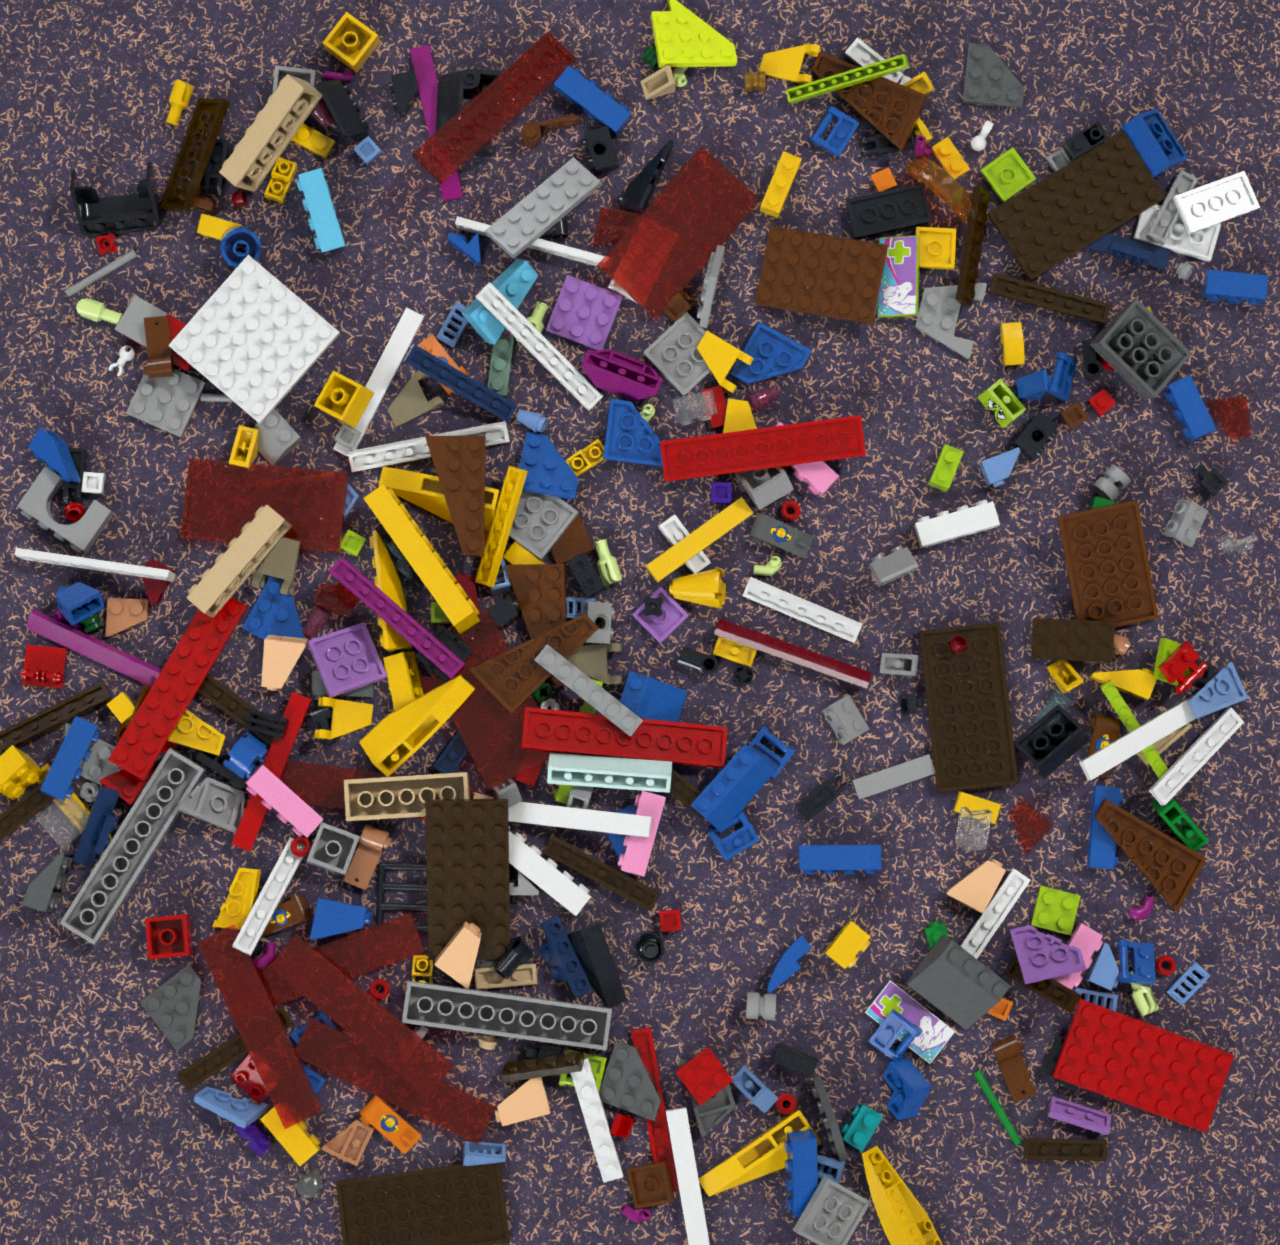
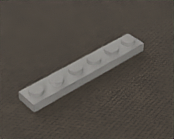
[534,644,643,737]

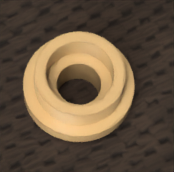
[478,1034,499,1050]

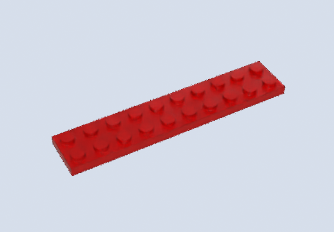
[660,415,866,482]
[108,597,248,781]
[521,707,728,768]

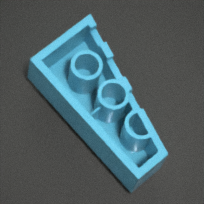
[296,168,346,253]
[461,259,538,345]

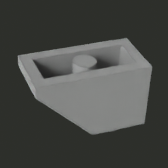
[566,785,594,809]

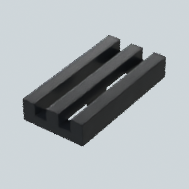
[245,709,289,739]

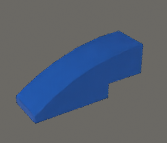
[766,935,812,993]

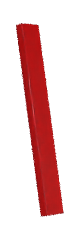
[232,692,312,852]
[631,1027,679,1192]

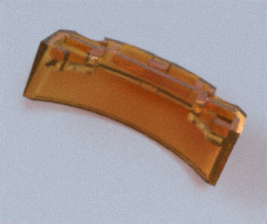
[904,156,972,225]

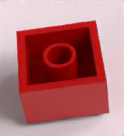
[145,914,193,960]
[675,1046,733,1106]

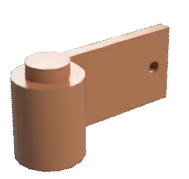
[343,824,392,891]

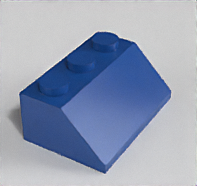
[1121,109,1189,178]

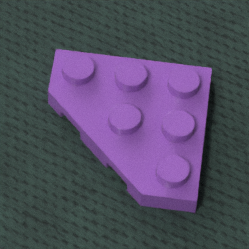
[1010,925,1086,984]

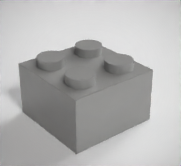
[306,822,360,876]

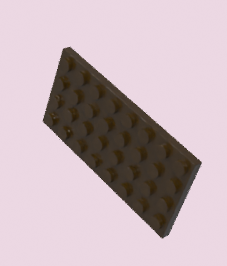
[987,131,1166,281]
[918,622,1018,793]
[425,799,510,960]
[336,1162,510,1245]

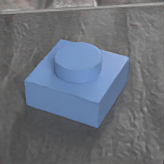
[353,136,382,165]

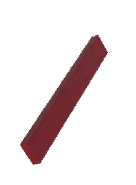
[714,618,872,688]

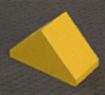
[229,425,259,468]
[1046,660,1084,694]

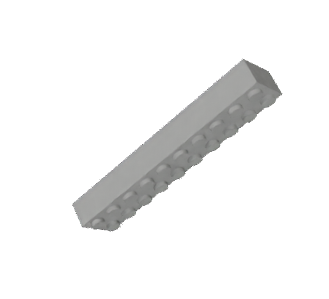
[59,748,207,945]
[402,980,612,1051]

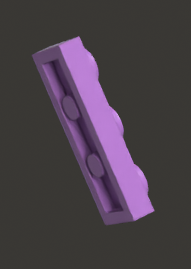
[1048,1096,1111,1135]

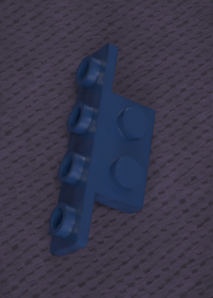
[1088,233,1170,270]
[72,786,120,867]
[539,916,592,998]

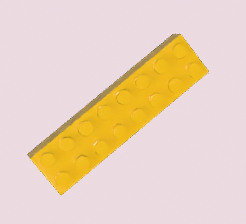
[363,484,480,635]

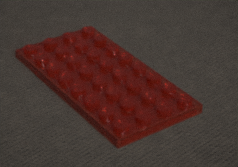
[597,146,761,319]
[180,458,349,553]
[418,608,562,790]

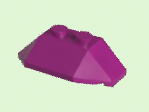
[581,350,663,401]

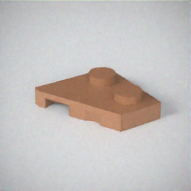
[105,598,149,637]
[321,1119,375,1166]

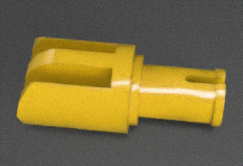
[166,79,193,126]

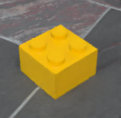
[322,12,380,73]
[314,370,374,428]
[0,745,44,800]
[823,921,871,969]

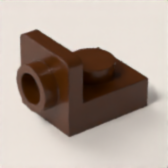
[192,188,216,215]
[662,290,697,322]

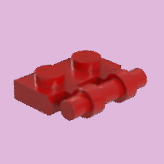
[1158,641,1208,694]

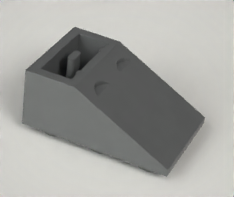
[22,852,74,912]

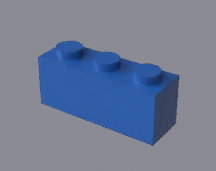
[1203,269,1268,306]
[1164,375,1216,442]

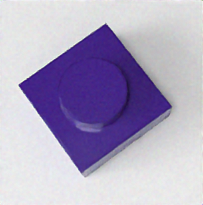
[711,482,732,504]

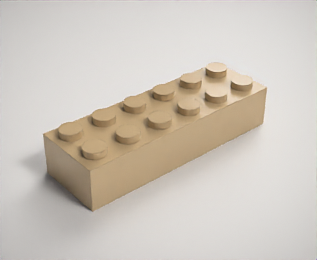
[219,74,323,192]
[187,504,292,618]
[344,772,470,821]

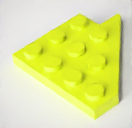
[651,0,737,68]

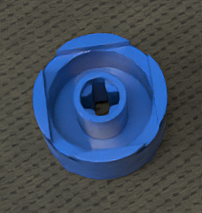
[219,226,261,268]
[223,732,268,779]

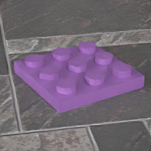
[546,275,623,350]
[307,622,387,698]

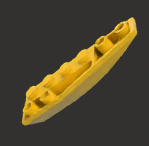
[378,467,501,532]
[369,530,413,652]
[359,675,475,777]
[698,1108,822,1197]
[862,1146,943,1245]

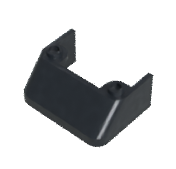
[434,69,500,157]
[69,162,160,237]

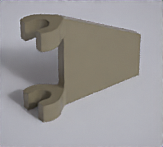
[387,370,445,428]
[251,537,301,595]
[568,643,623,685]

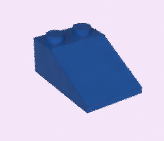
[620,671,688,722]

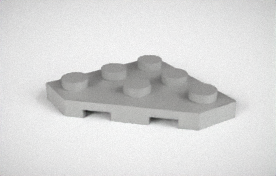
[697,245,725,328]

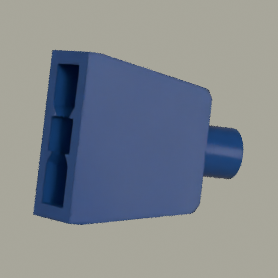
[55,582,105,626]

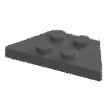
[680,1059,736,1137]

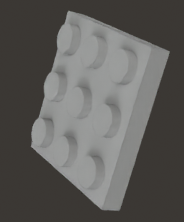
[643,312,711,397]
[126,369,206,438]
[509,491,579,561]
[793,1176,871,1245]

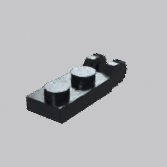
[858,131,915,158]
[204,139,229,196]
[63,448,87,505]
[195,752,247,789]
[796,771,851,821]

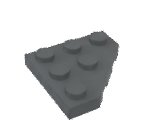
[962,43,1024,109]
[140,964,202,1051]
[599,1040,662,1121]
[811,1075,848,1162]

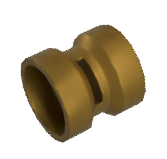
[745,71,766,92]

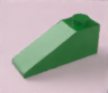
[1151,798,1209,852]

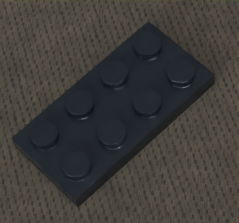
[845,183,932,240]

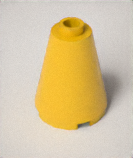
[669,568,726,609]

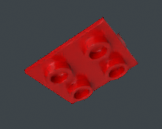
[20,644,67,689]
[230,1050,283,1105]

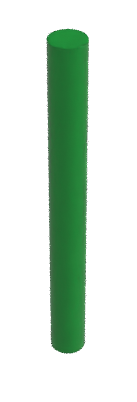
[973,1069,1022,1145]

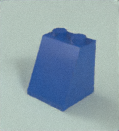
[310,898,373,940]

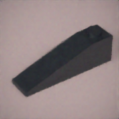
[618,140,674,218]
[567,923,627,1007]

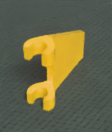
[759,44,821,85]
[697,331,754,393]
[723,398,757,433]
[314,697,373,740]

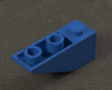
[1014,369,1051,402]
[28,427,81,483]

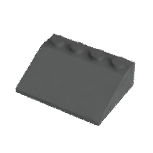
[1090,298,1192,400]
[906,934,1010,1030]

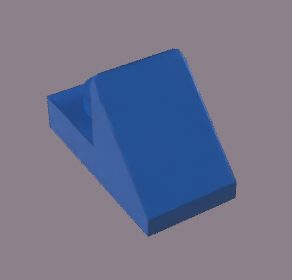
[447,232,482,266]

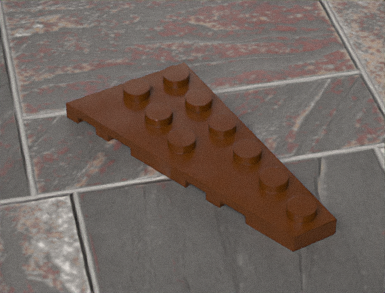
[812,51,928,152]
[425,436,486,557]
[505,564,568,686]
[469,613,599,714]
[1094,799,1207,912]

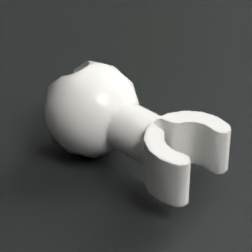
[971,120,994,151]
[109,346,135,376]

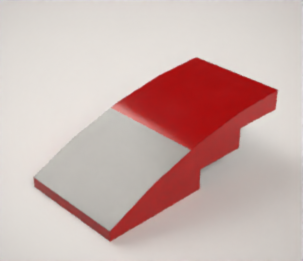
[114,295,190,371]

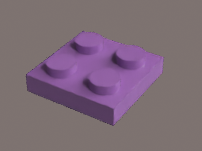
[632,587,689,644]

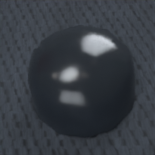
[635,932,665,964]

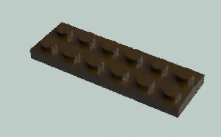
[159,98,230,213]

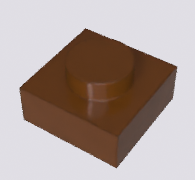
[1059,402,1089,431]

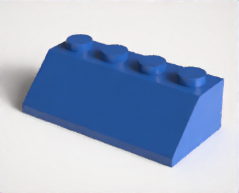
[691,744,775,832]

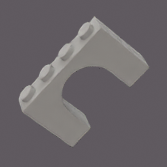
[17,466,115,553]

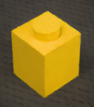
[106,692,136,724]

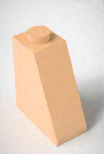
[261,635,308,691]
[945,859,1006,913]
[434,921,482,989]
[495,1077,551,1126]

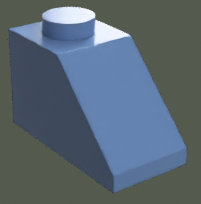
[979,447,1020,488]
[1086,942,1119,990]
[732,1066,779,1113]

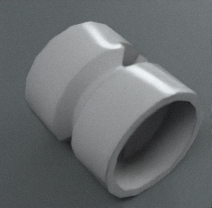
[1092,464,1131,501]
[746,992,776,1021]

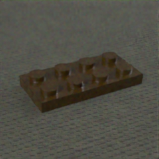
[1031,618,1115,662]

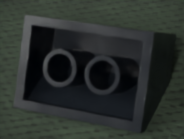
[316,79,369,146]
[1014,704,1090,779]

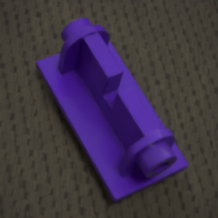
[234,1121,274,1156]

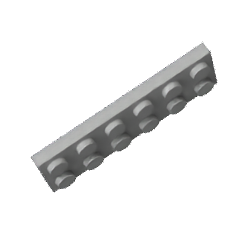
[486,157,601,259]

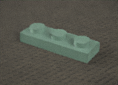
[488,335,514,397]

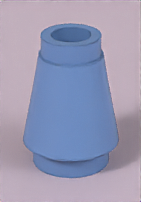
[517,409,548,433]

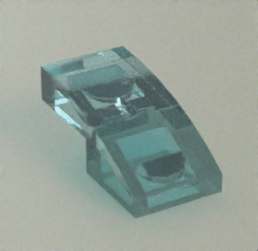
[386,541,414,582]

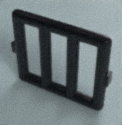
[375,860,428,934]

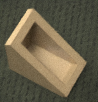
[640,65,676,100]

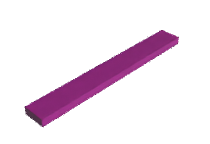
[410,45,463,202]
[328,556,465,679]
[26,609,162,687]

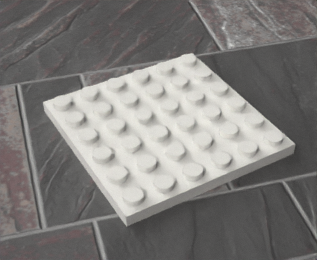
[168,255,340,424]

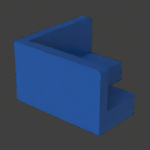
[882,1059,932,1120]

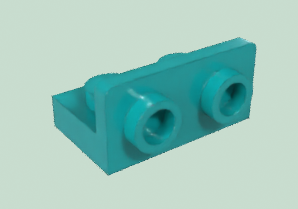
[840,1103,884,1152]

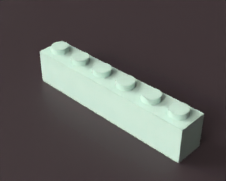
[547,753,672,793]

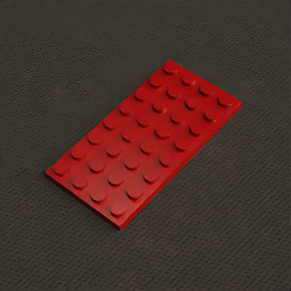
[1052,999,1234,1132]

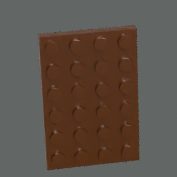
[755,226,889,325]
[1057,499,1159,627]

